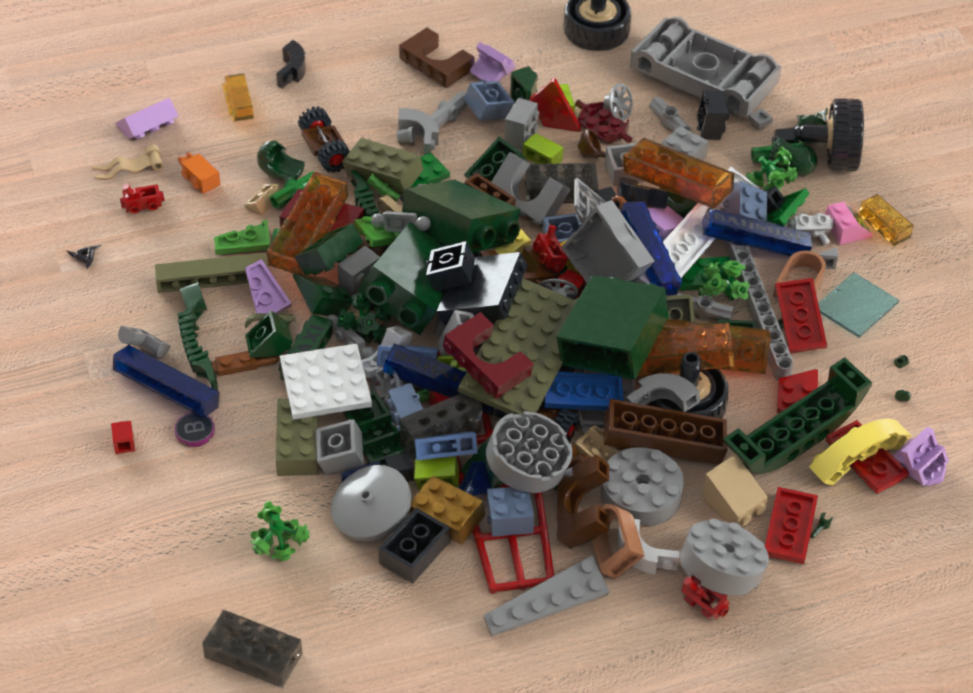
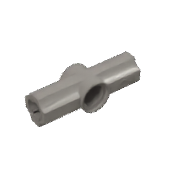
[430,91,468,129]
[649,97,691,132]
[678,293,734,320]

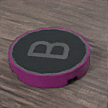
[175,412,215,447]

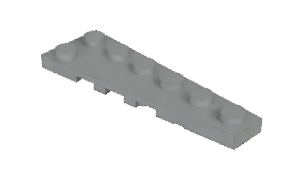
[484,555,609,637]

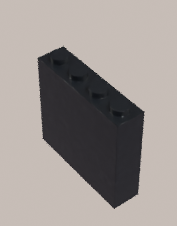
[437,252,527,325]

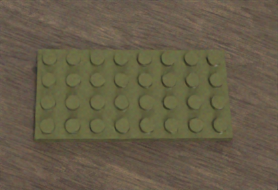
[458,278,577,415]

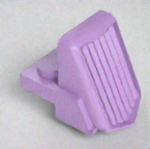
[470,42,516,81]
[893,427,949,486]

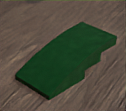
[343,391,409,466]

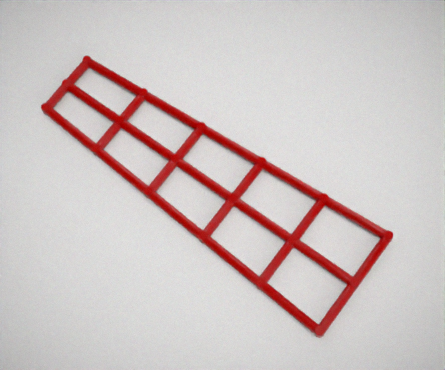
[426,350,555,594]

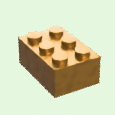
[410,475,486,545]

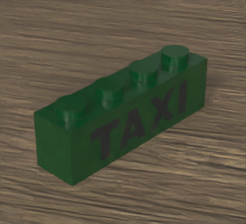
[278,314,334,381]

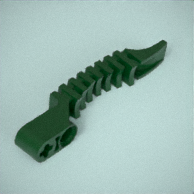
[350,170,401,246]
[177,282,219,393]

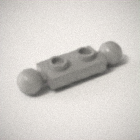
[371,211,431,232]
[326,314,375,360]

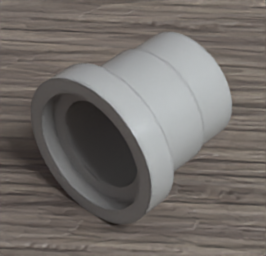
[397,127,415,144]

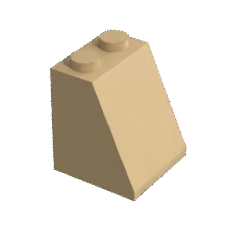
[702,454,767,526]

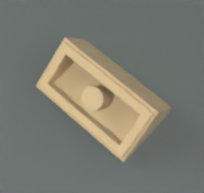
[244,184,281,215]

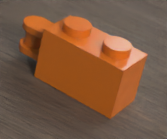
[178,152,221,194]

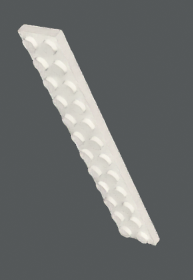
[636,167,759,296]

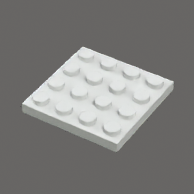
[280,344,372,420]

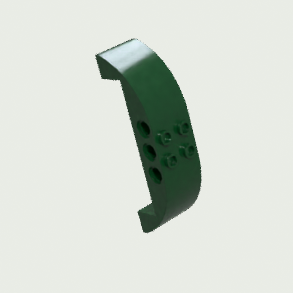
[723,357,872,474]

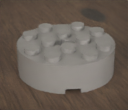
[486,411,572,493]
[600,447,684,527]
[680,519,769,596]

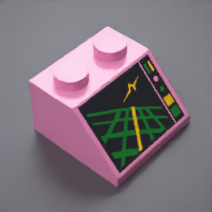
[825,202,873,245]

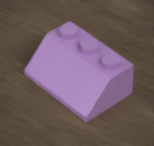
[115,97,179,140]

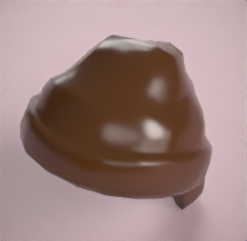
[577,128,606,158]

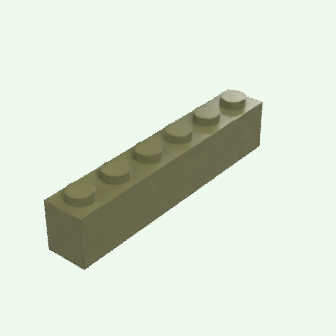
[155,252,269,293]

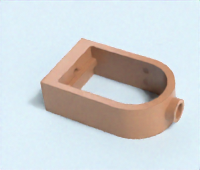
[773,251,826,298]
[592,504,645,579]

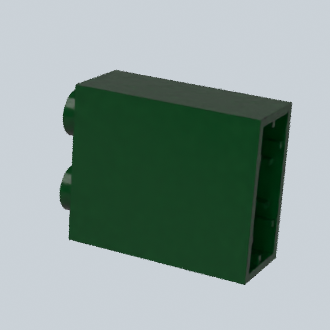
[402,179,520,253]
[358,222,446,335]
[556,275,669,380]

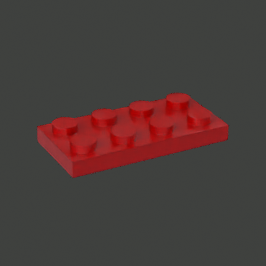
[775,278,827,353]
[825,420,909,494]
[765,487,818,564]

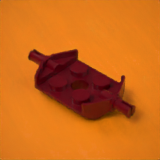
[575,100,633,144]

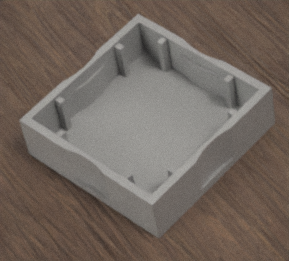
[561,200,655,284]

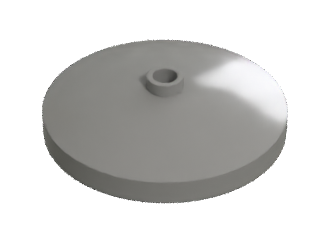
[331,465,412,542]

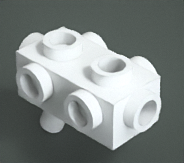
[788,213,833,246]

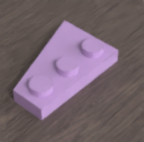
[245,259,292,322]

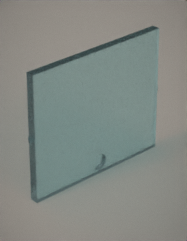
[818,272,899,338]

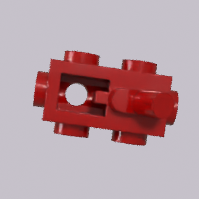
[120,184,165,214]
[532,225,568,272]
[681,575,730,620]

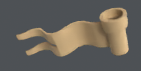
[91,145,163,180]

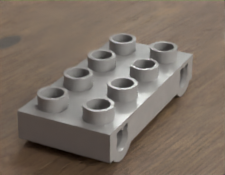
[630,17,782,118]

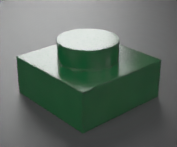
[351,324,373,343]

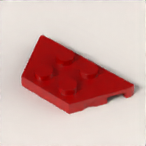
[529,77,581,132]
[777,369,818,413]

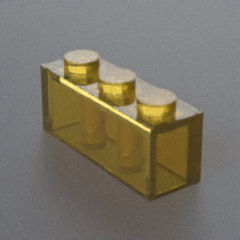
[222,73,254,122]
[859,194,914,246]

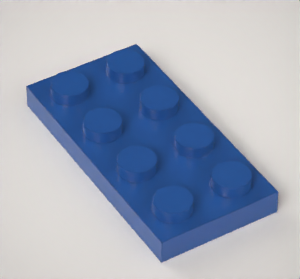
[544,372,624,411]

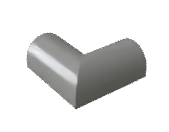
[118,326,171,358]

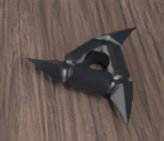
[66,245,102,269]

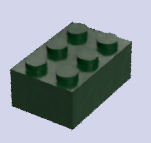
[294,223,363,276]

